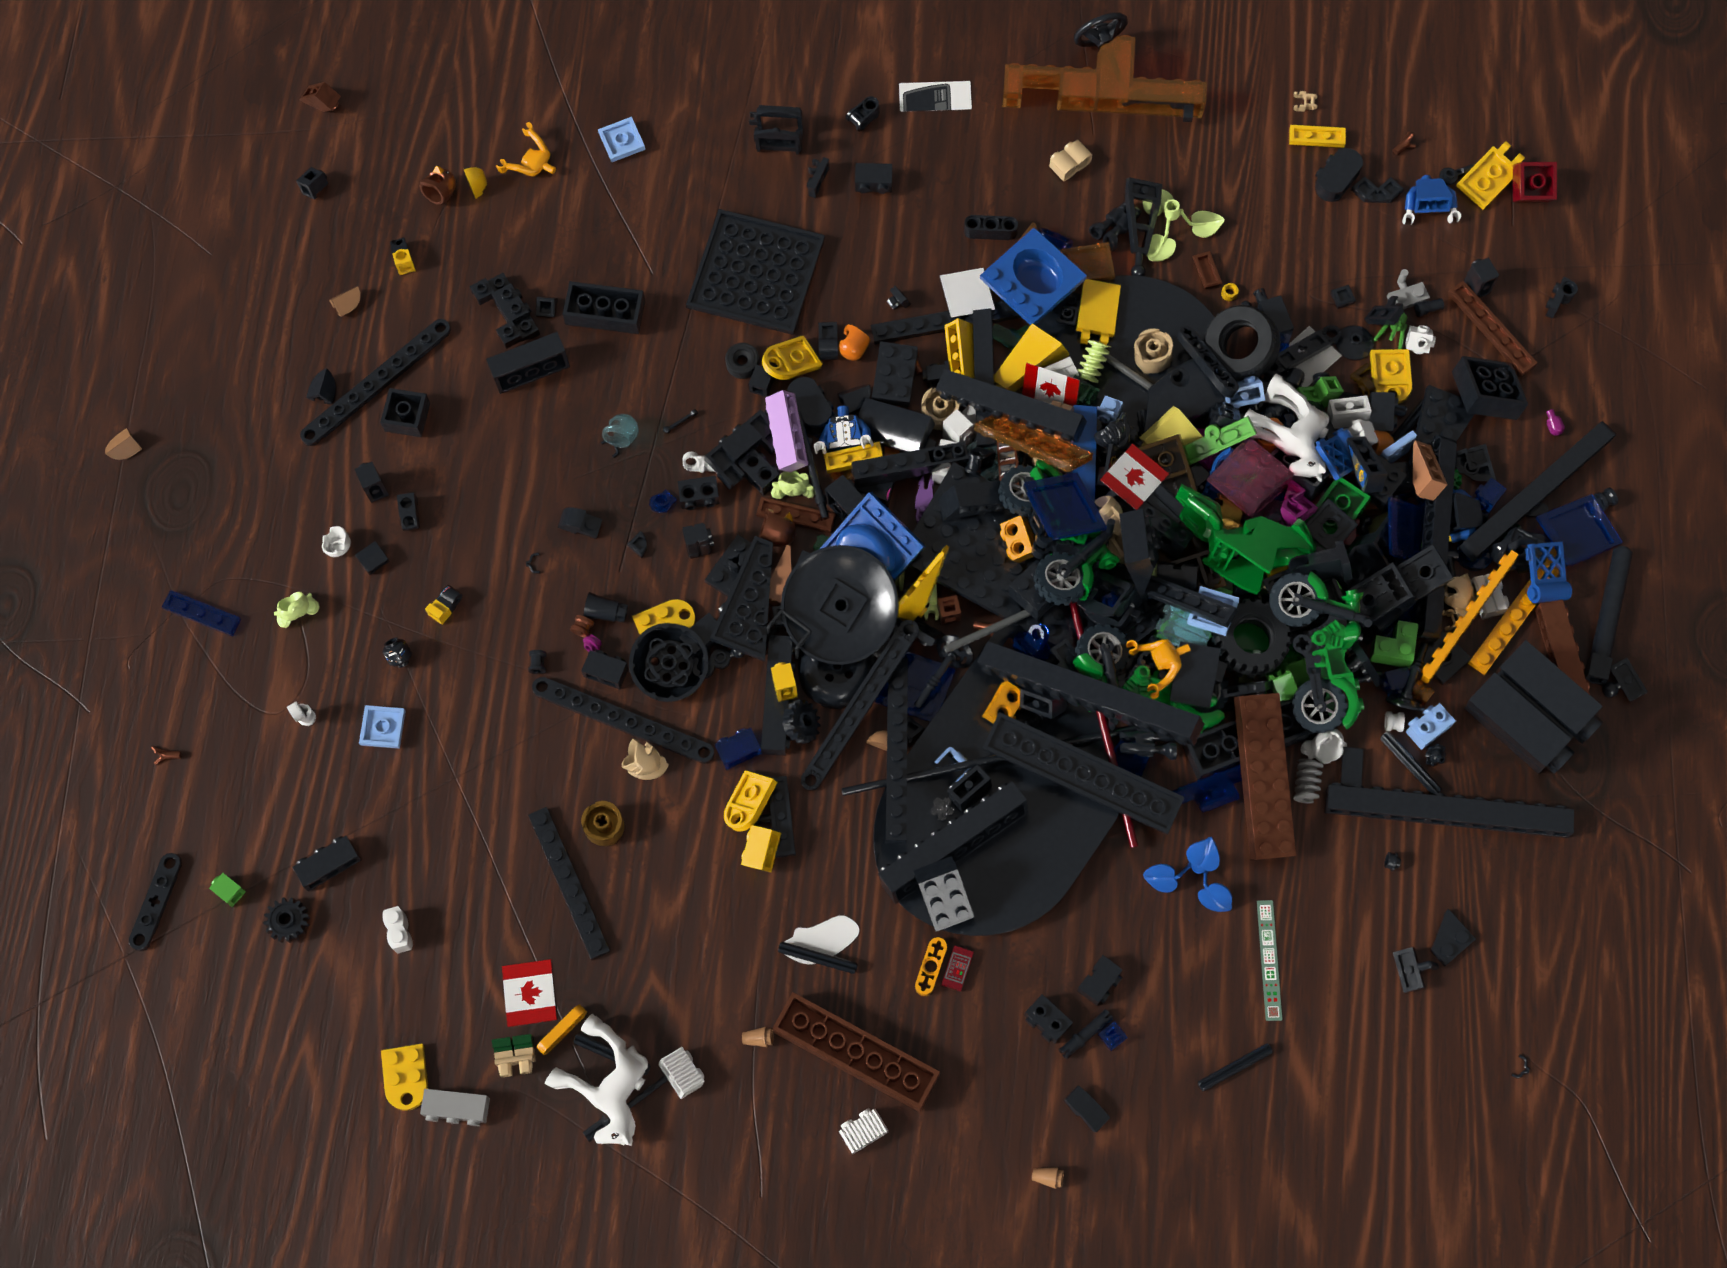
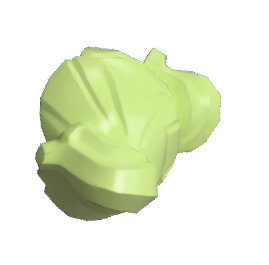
[771,470,815,499]
[274,592,319,628]

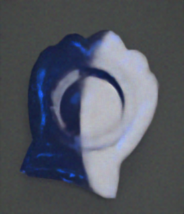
[649,489,677,513]

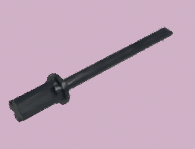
[582,1076,669,1142]

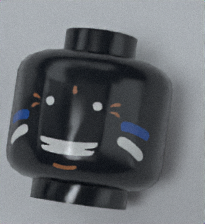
[382,637,412,668]

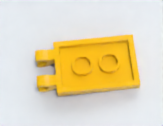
[1456,141,1525,210]
[1076,279,1121,345]

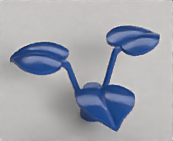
[1143,836,1232,912]

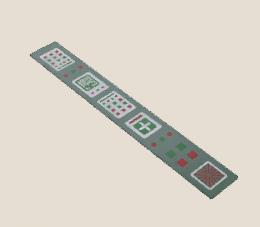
[1257,900,1282,1021]

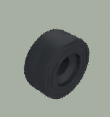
[725,343,760,379]

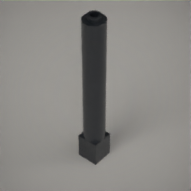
[1584,546,1633,686]

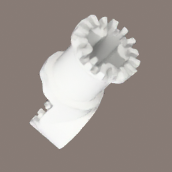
[683,452,717,474]
[287,701,316,726]

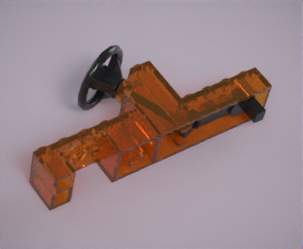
[1002,13,1207,122]

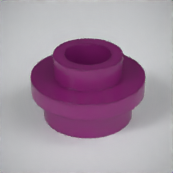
[583,635,602,652]

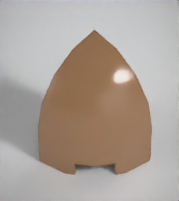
[329,287,360,317]
[105,428,142,460]
[866,730,887,751]

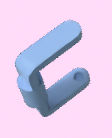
[935,747,971,782]

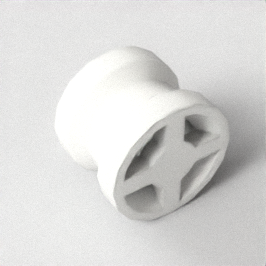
[1385,711,1405,732]

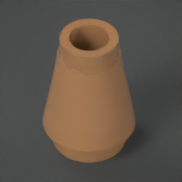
[742,1027,774,1047]
[1032,1167,1064,1189]

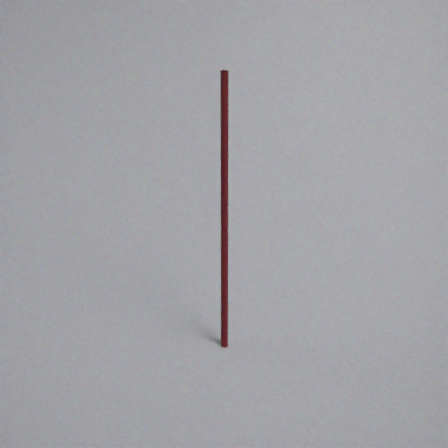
[1065,581,1138,848]

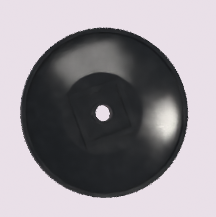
[781,545,899,665]

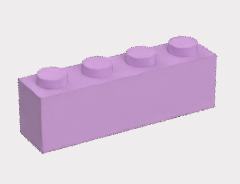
[765,390,808,473]

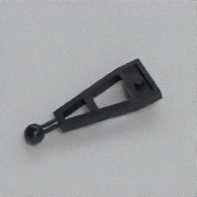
[1125,177,1162,276]

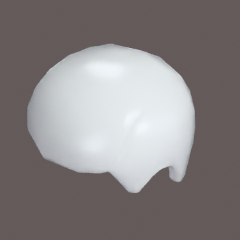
[322,526,351,558]

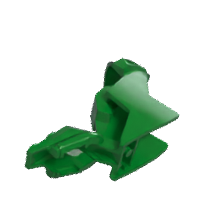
[1175,484,1316,594]

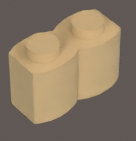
[1049,140,1092,181]

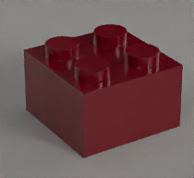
[1513,162,1557,202]

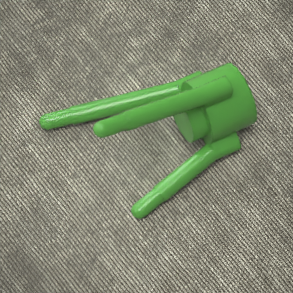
[1374,313,1408,349]

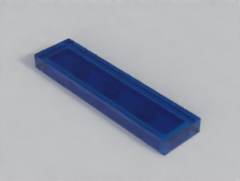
[162,590,241,637]

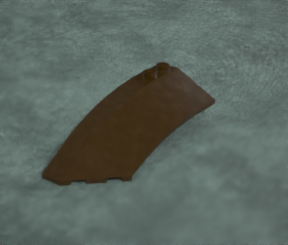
[1122,434,1227,590]

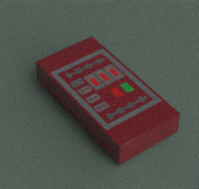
[941,945,974,992]

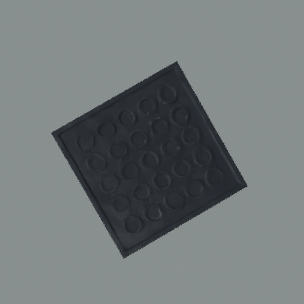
[686,209,825,335]

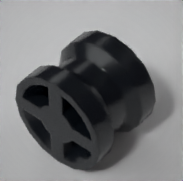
[1594,487,1618,511]

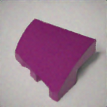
[1280,480,1318,527]

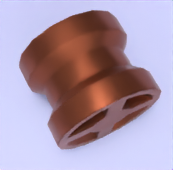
[570,615,594,638]

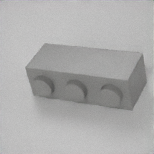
[420,1089,490,1126]

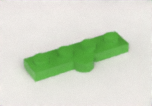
[1184,415,1257,464]

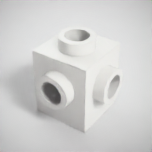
[1405,325,1436,354]

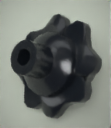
[1425,744,1446,767]

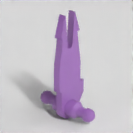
[915,475,934,523]

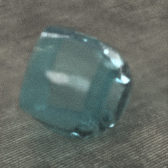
[602,414,639,448]

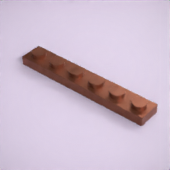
[1448,281,1537,376]

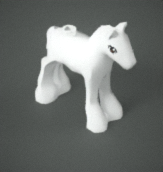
[1244,374,1329,482]
[545,1014,648,1146]

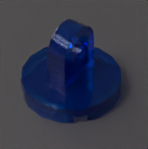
[1013,623,1051,661]

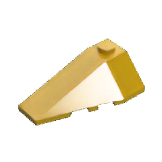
[898,545,949,621]

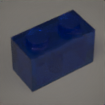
[715,728,762,770]

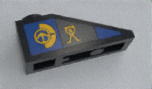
[1347,436,1388,493]

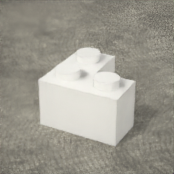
[942,405,976,447]

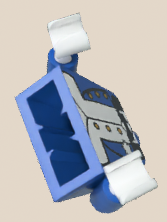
[1402,175,1461,225]
[814,406,874,454]

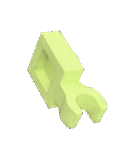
[924,584,939,620]

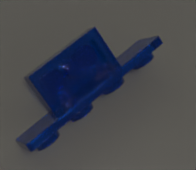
[1173,765,1242,813]

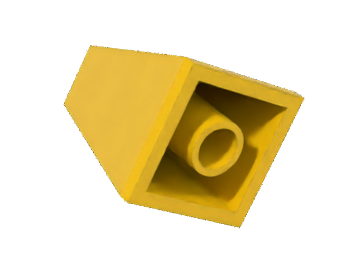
[994,324,1069,392]

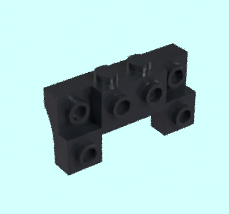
[469,273,540,349]
[704,409,775,490]

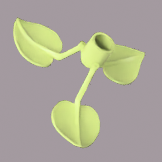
[1143,189,1224,262]

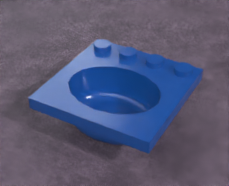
[980,228,1087,325]
[820,492,926,582]

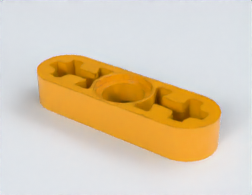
[915,937,947,996]
[537,1004,587,1055]

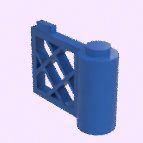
[1315,427,1354,481]
[1525,542,1572,603]

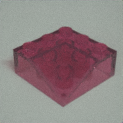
[1207,437,1294,518]

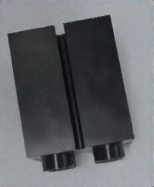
[1465,640,1603,774]

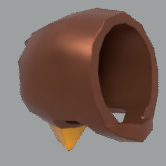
[419,166,456,205]
[759,508,797,547]

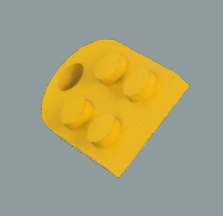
[762,335,823,380]
[1370,349,1412,404]
[632,599,696,634]
[724,770,778,832]
[381,1044,428,1111]

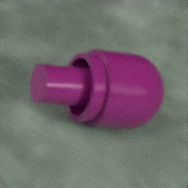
[1546,409,1565,436]

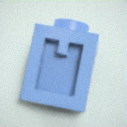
[1097,396,1123,423]

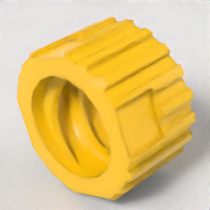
[1221,283,1239,302]

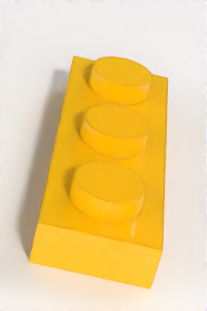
[1289,125,1346,148]
[823,441,883,474]

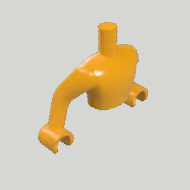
[496,122,556,177]
[1126,639,1191,699]

